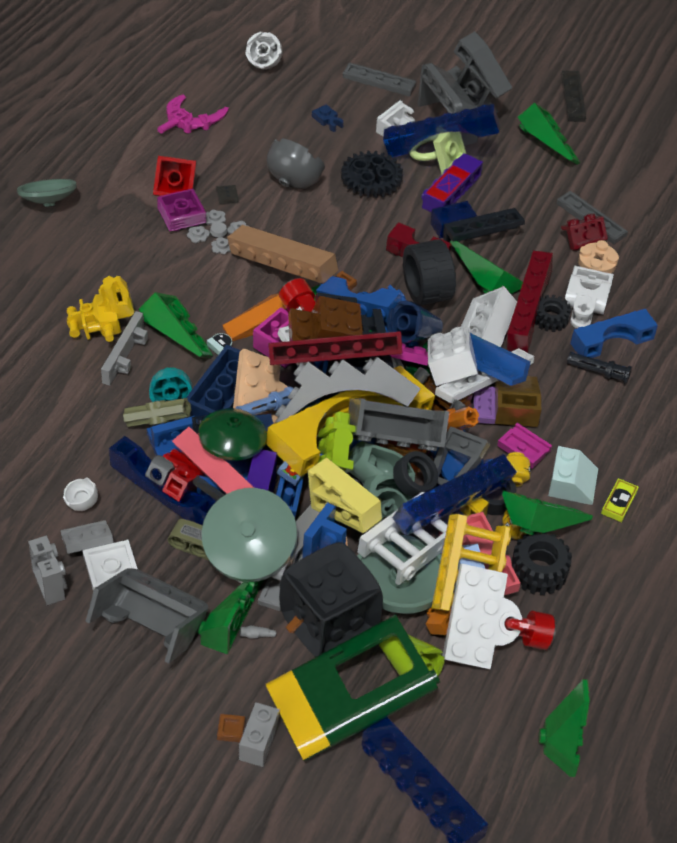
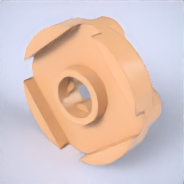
[578,240,619,273]

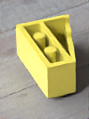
[308,457,382,533]

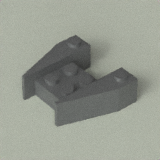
[447,32,512,122]

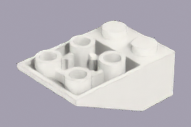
[428,327,478,386]

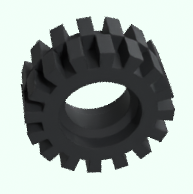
[535,295,571,332]

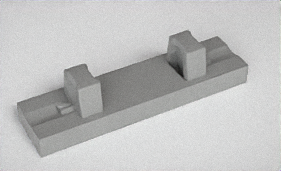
[101,311,148,385]

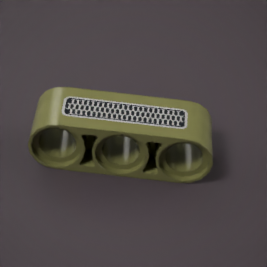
[167,519,209,560]

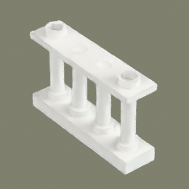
[358,492,447,585]

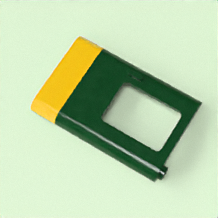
[265,614,441,761]

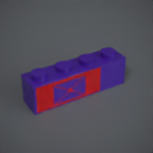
[422,153,483,218]

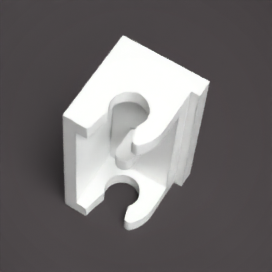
[376,100,415,141]

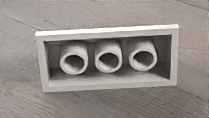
[461,286,517,347]

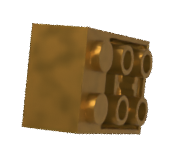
[494,376,542,427]

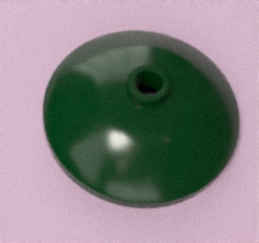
[198,408,267,460]

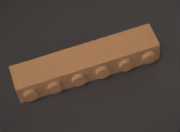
[227,225,338,284]

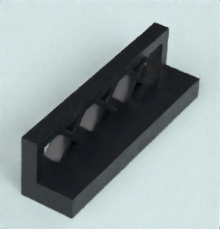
[443,208,525,243]

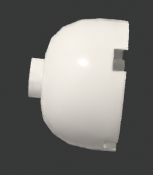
[246,32,282,70]

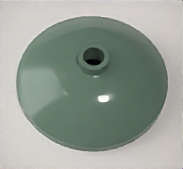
[17,179,77,206]

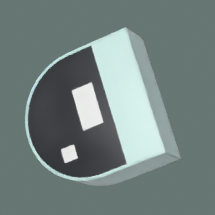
[207,334,232,355]

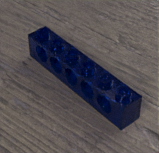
[392,454,517,536]
[361,717,488,843]

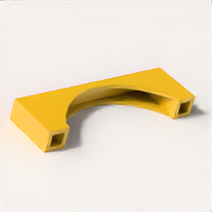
[265,365,435,476]

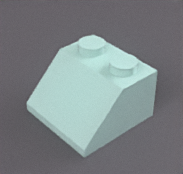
[548,446,598,505]

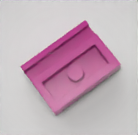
[497,423,552,469]

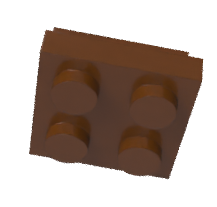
[288,296,363,341]

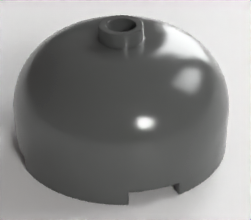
[266,138,325,189]

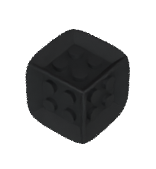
[279,542,383,657]

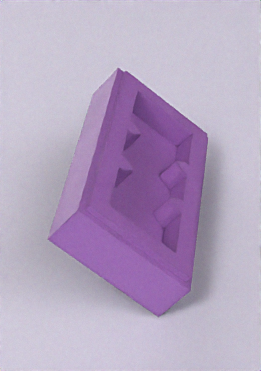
[473,386,496,424]

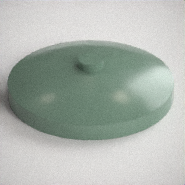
[202,488,298,582]
[358,535,442,614]

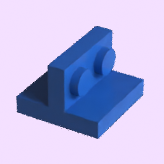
[147,416,194,456]
[302,503,347,558]

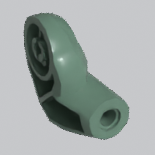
[348,441,415,534]

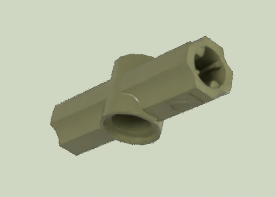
[123,398,191,427]

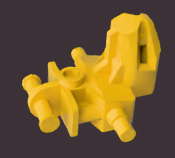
[66,276,134,342]

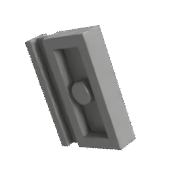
[60,520,113,554]

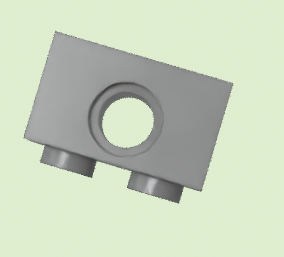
[239,702,280,767]

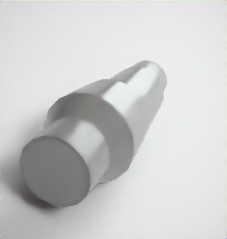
[240,625,276,639]

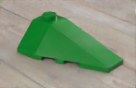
[518,103,580,165]
[139,292,213,358]
[502,491,593,535]
[198,580,264,655]
[538,680,590,777]

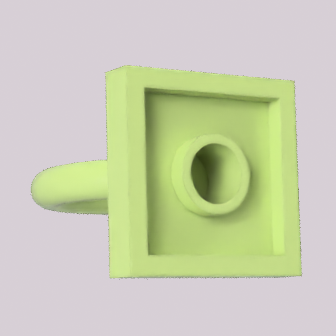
[409,122,466,174]

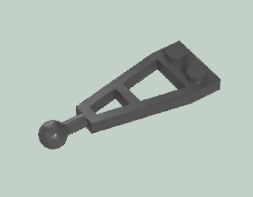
[407,427,490,539]

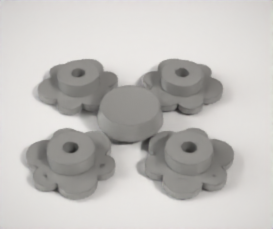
[187,210,247,255]

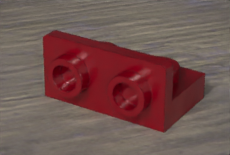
[561,213,608,250]

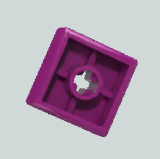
[157,189,206,231]

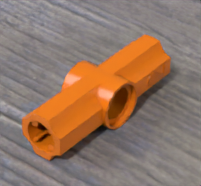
[447,407,479,432]

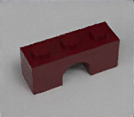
[386,222,451,257]

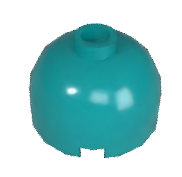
[149,367,192,402]

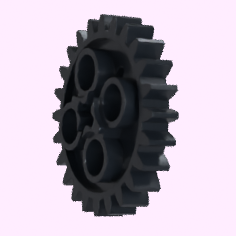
[341,150,403,198]

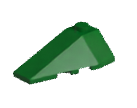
[451,240,523,294]

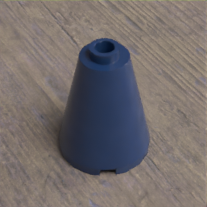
[387,301,443,343]

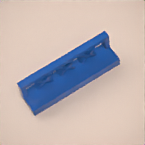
[470,333,531,386]

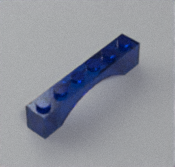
[383,104,499,158]
[109,436,217,525]

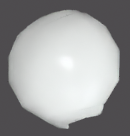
[63,478,98,511]

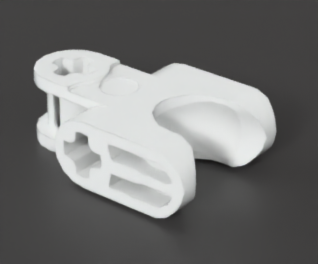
[565,274,611,328]

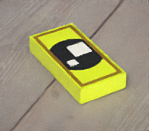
[601,478,639,522]

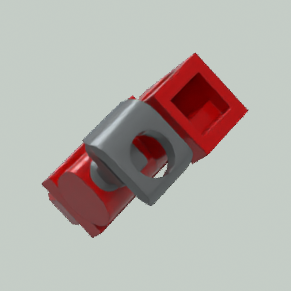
[145,448,205,501]

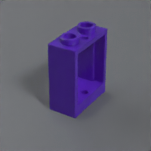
[247,450,277,493]

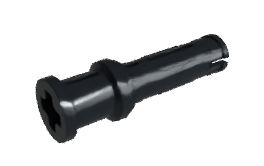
[567,351,632,384]

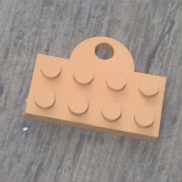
[233,349,288,423]

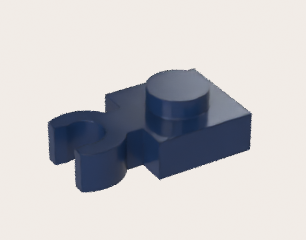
[312,104,344,132]

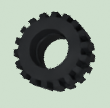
[511,532,572,595]

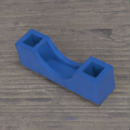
[316,276,402,323]
[570,309,658,358]

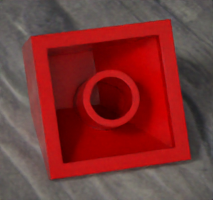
[153,156,197,196]

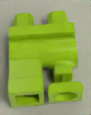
[318,411,355,473]

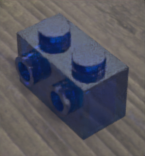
[430,201,477,239]

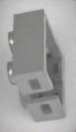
[28,535,67,605]

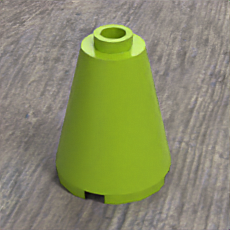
[379,635,445,676]

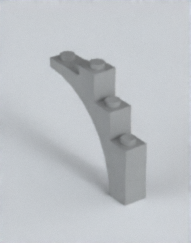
[275,357,420,423]

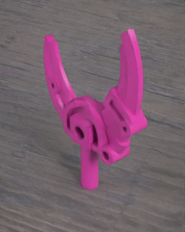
[158,94,229,134]

